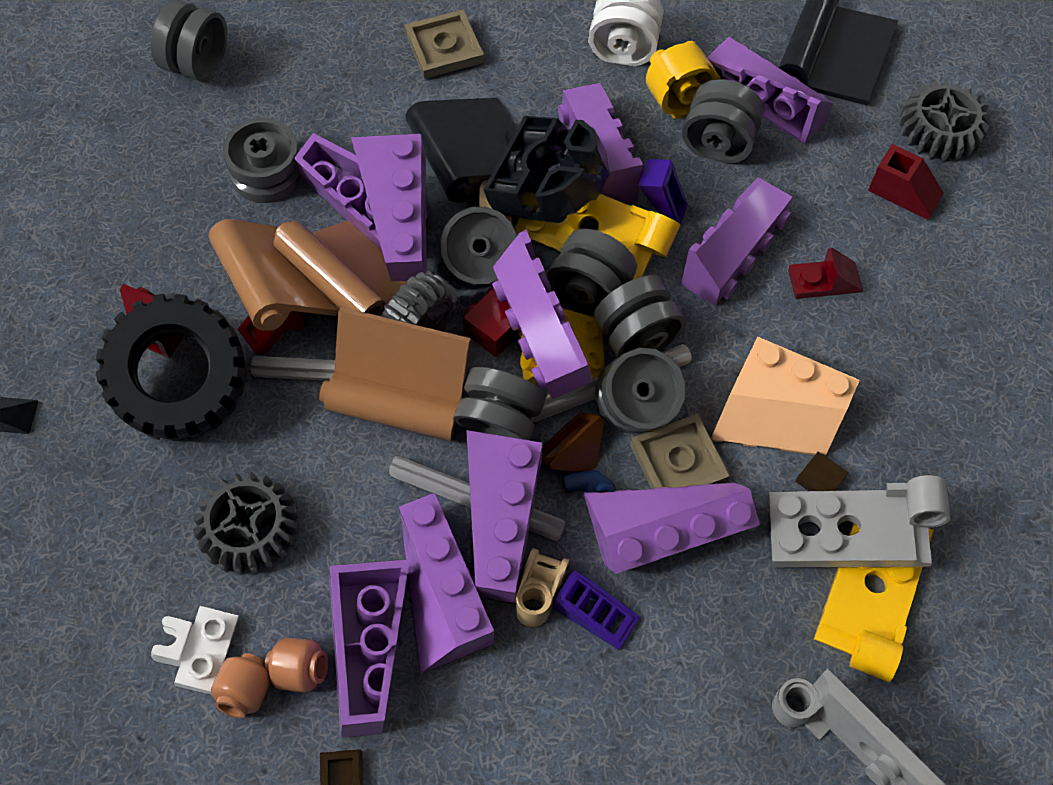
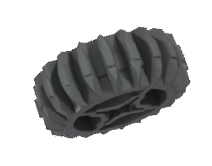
[899,80,991,162]
[381,271,457,332]
[193,472,299,576]

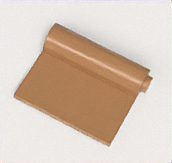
[208,219,339,331]
[274,220,408,316]
[319,307,471,441]

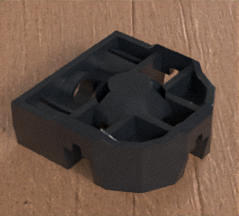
[483,116,610,222]

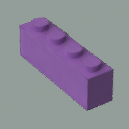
[707,37,833,144]
[681,177,793,306]
[492,230,593,400]
[584,482,760,574]
[399,493,494,674]

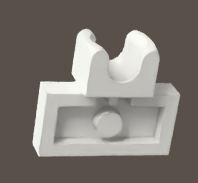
[151,606,239,694]

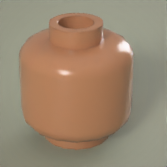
[264,637,328,693]
[211,653,271,718]

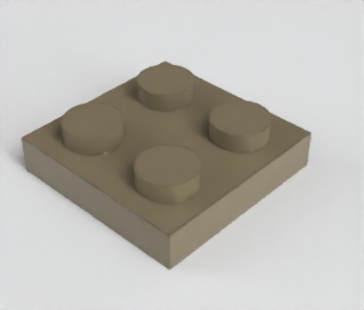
[404,9,484,79]
[630,414,730,489]

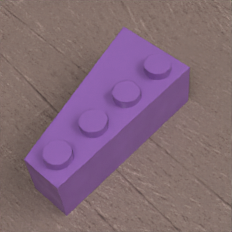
[558,83,643,205]
[294,133,431,251]
[351,134,427,281]
[467,430,542,603]
[329,560,410,738]

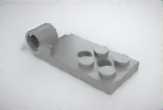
[769,475,951,568]
[772,669,945,785]

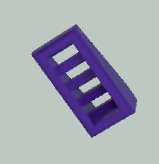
[638,159,688,226]
[553,570,640,650]

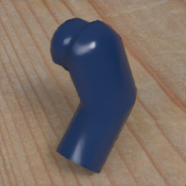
[563,470,616,493]

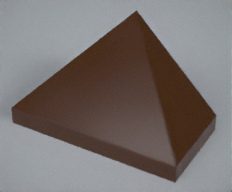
[541,411,604,472]

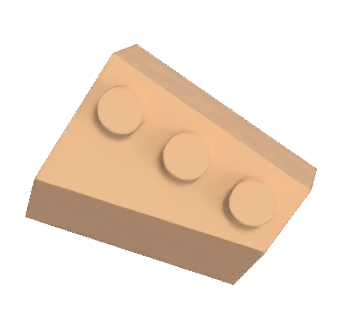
[711,337,860,456]

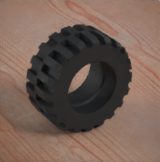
[96,294,247,441]

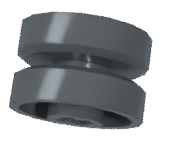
[151,0,227,82]
[682,79,764,164]
[223,118,302,203]
[441,207,517,284]
[547,228,637,315]
[594,275,687,358]
[595,348,685,433]
[453,367,547,441]

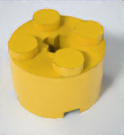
[646,41,720,119]

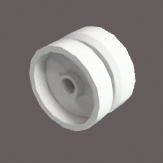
[588,0,664,66]

